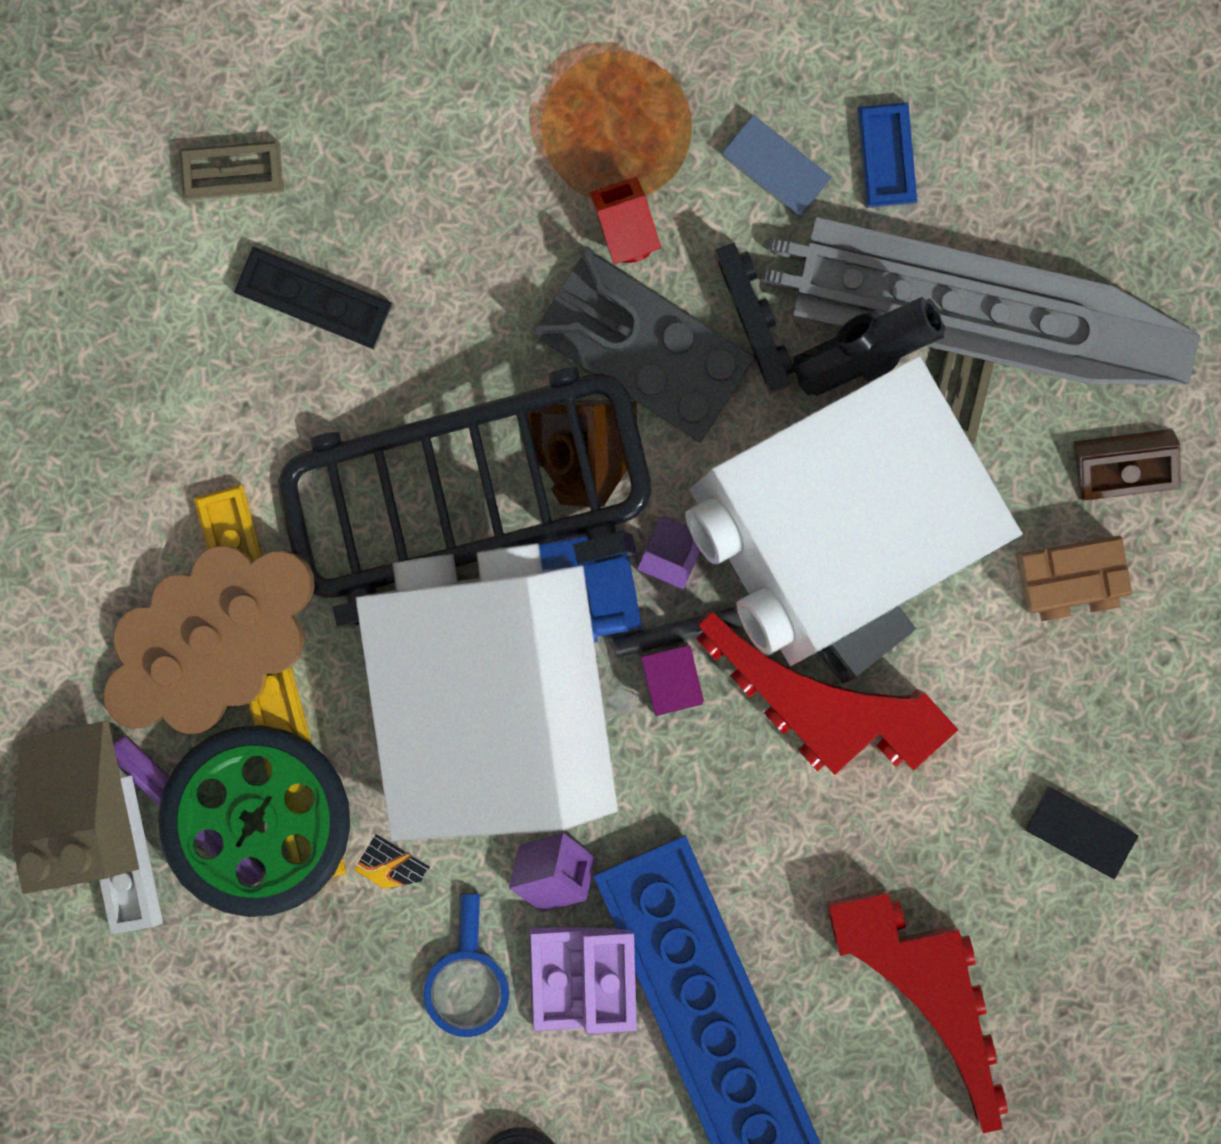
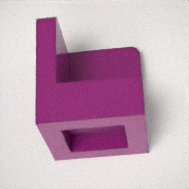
[641,645,704,716]

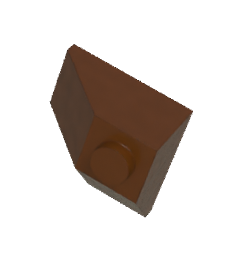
[525,400,638,507]

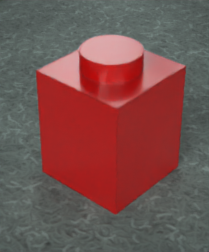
[589,176,662,264]

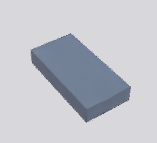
[721,115,831,218]

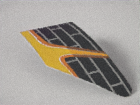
[354,834,430,889]

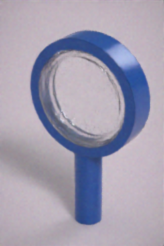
[423,893,510,1037]

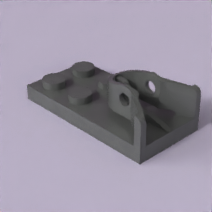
[531,246,755,443]

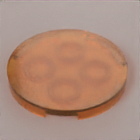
[542,51,692,199]

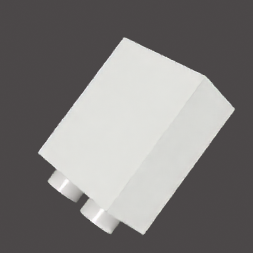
[685,356,1023,666]
[356,544,618,841]

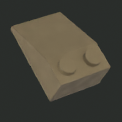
[12,720,139,894]

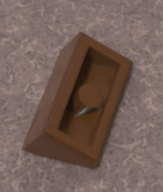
[1074,429,1181,501]

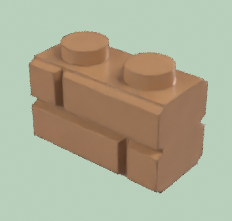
[1016,535,1132,621]

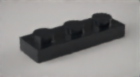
[714,242,795,394]

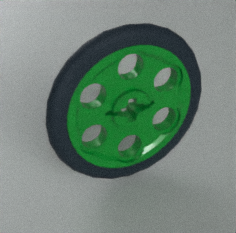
[158,725,350,917]

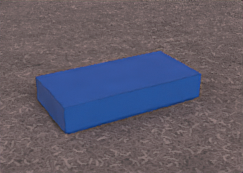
[857,102,918,208]

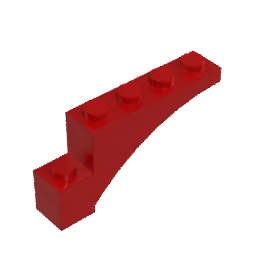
[694,609,958,775]
[826,889,1008,1134]

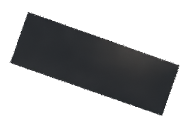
[234,246,393,350]

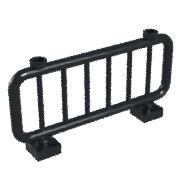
[278,367,651,627]

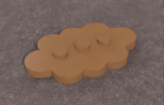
[104,546,315,734]

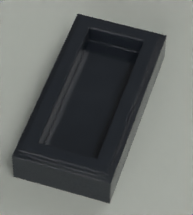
[1024,786,1138,880]

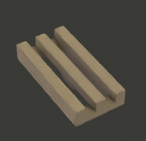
[179,141,284,201]
[936,351,994,444]

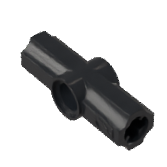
[793,297,945,396]

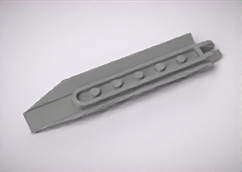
[759,217,1200,385]

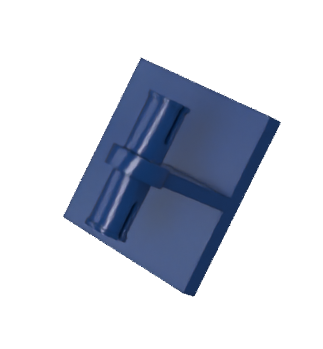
[539,530,642,643]

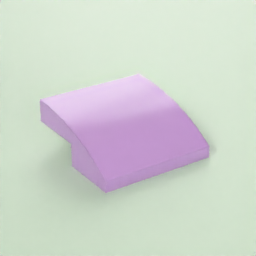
[529,927,637,1034]

